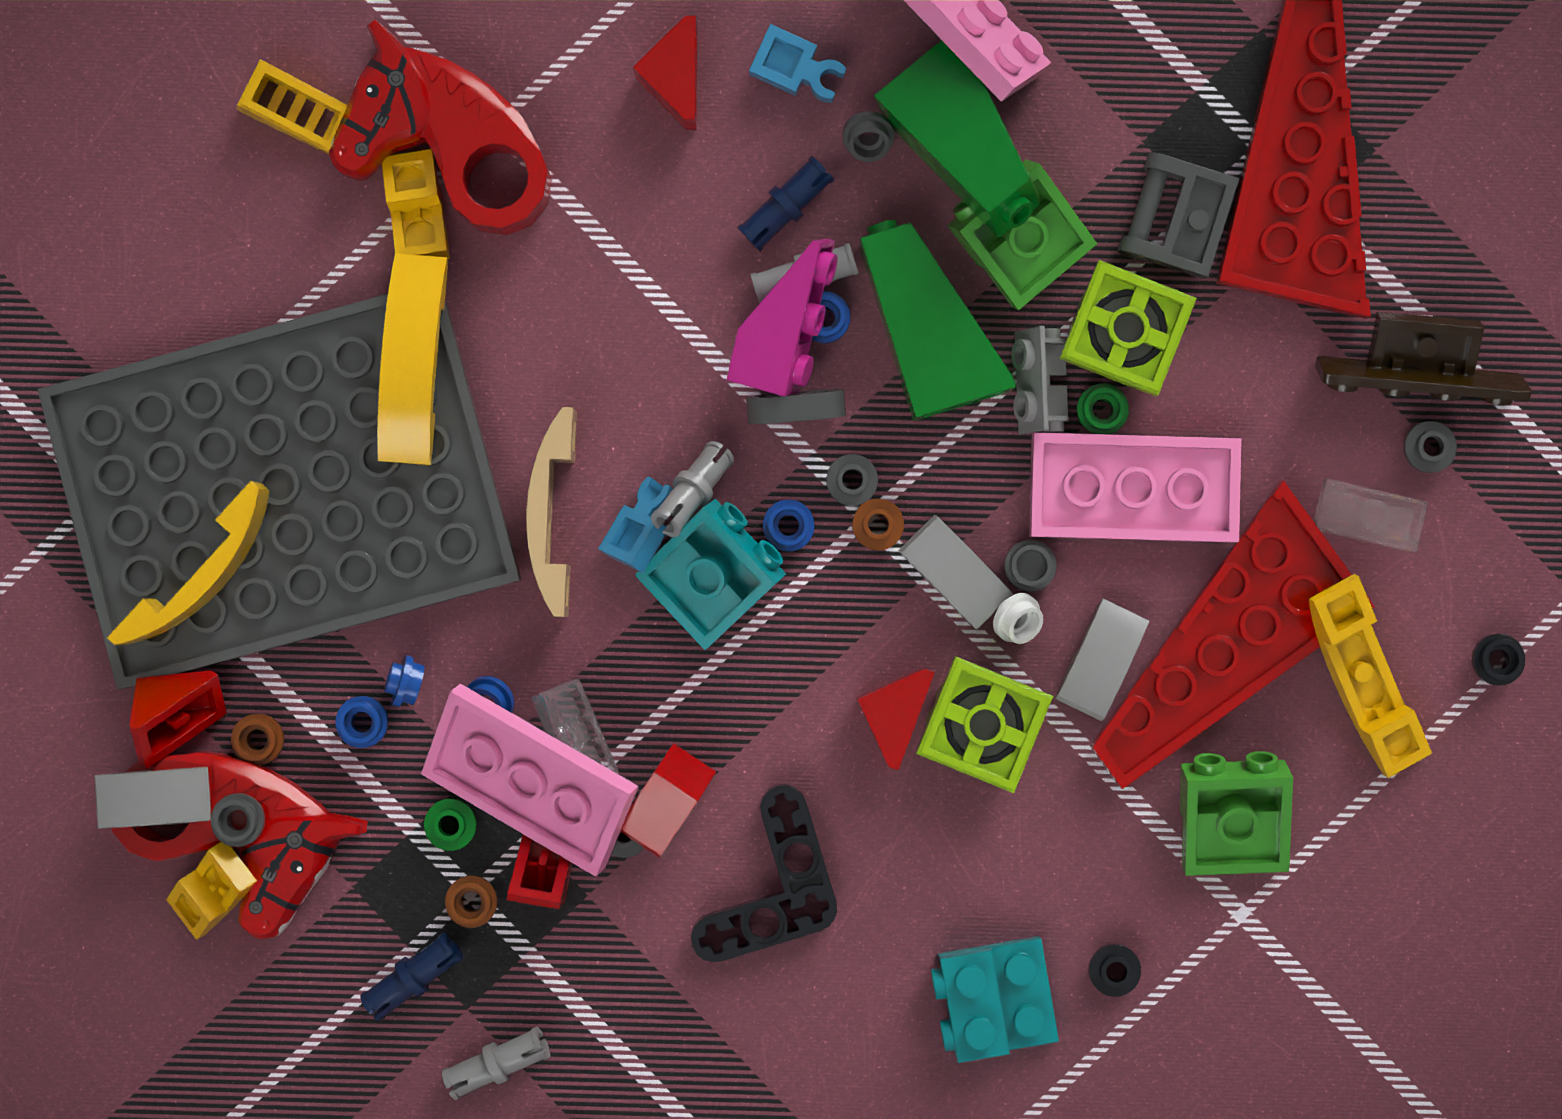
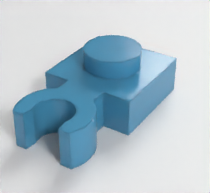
[749,24,846,103]
[598,476,673,573]

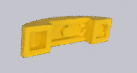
[377,253,448,466]
[107,481,270,645]
[1309,574,1432,778]

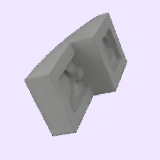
[898,515,1013,630]
[1055,599,1149,721]
[94,766,211,828]

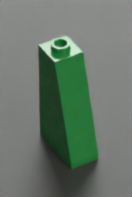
[874,40,1040,238]
[859,219,1016,422]

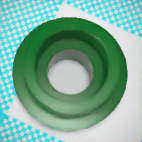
[1076,383,1129,435]
[424,798,477,851]

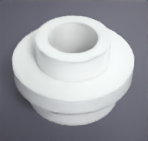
[993,593,1043,644]

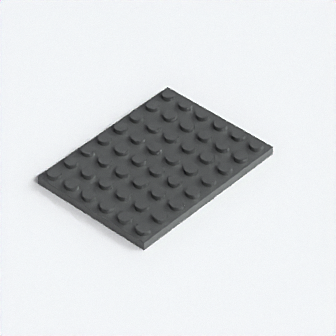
[37,294,522,690]

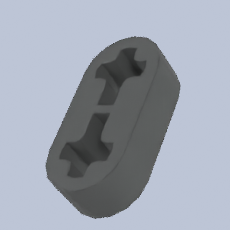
[746,389,846,424]

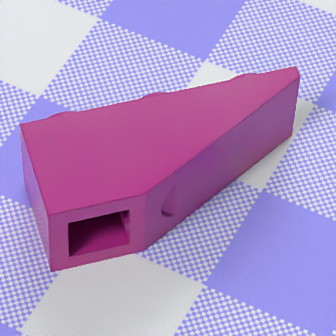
[726,239,838,397]

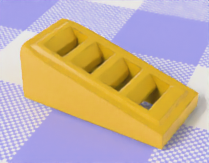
[236,59,347,154]

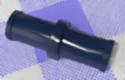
[737,156,835,252]
[360,933,463,1022]

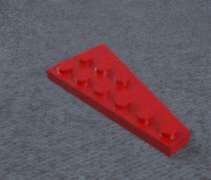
[1216,0,1371,319]
[1090,480,1375,789]

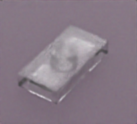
[1314,478,1428,553]
[531,677,619,773]

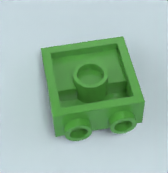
[947,159,1097,310]
[1180,751,1293,876]

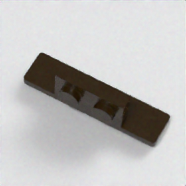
[1315,312,1532,406]

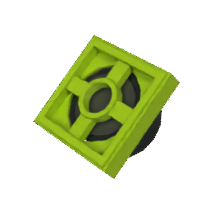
[1059,260,1197,397]
[915,656,1053,793]

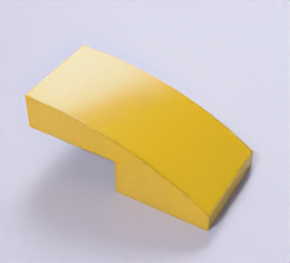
[382,149,450,259]
[166,842,257,940]

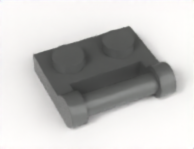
[1117,152,1239,279]

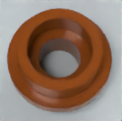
[852,499,904,550]
[231,714,284,765]
[445,875,498,928]

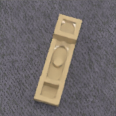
[527,407,577,617]

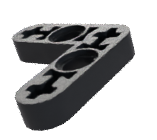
[691,784,837,962]

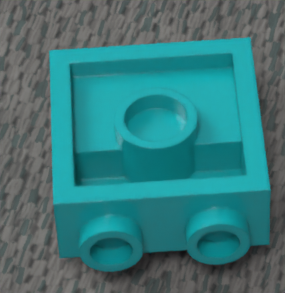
[635,499,786,650]
[931,936,1059,1063]

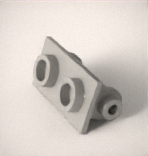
[1012,326,1069,435]

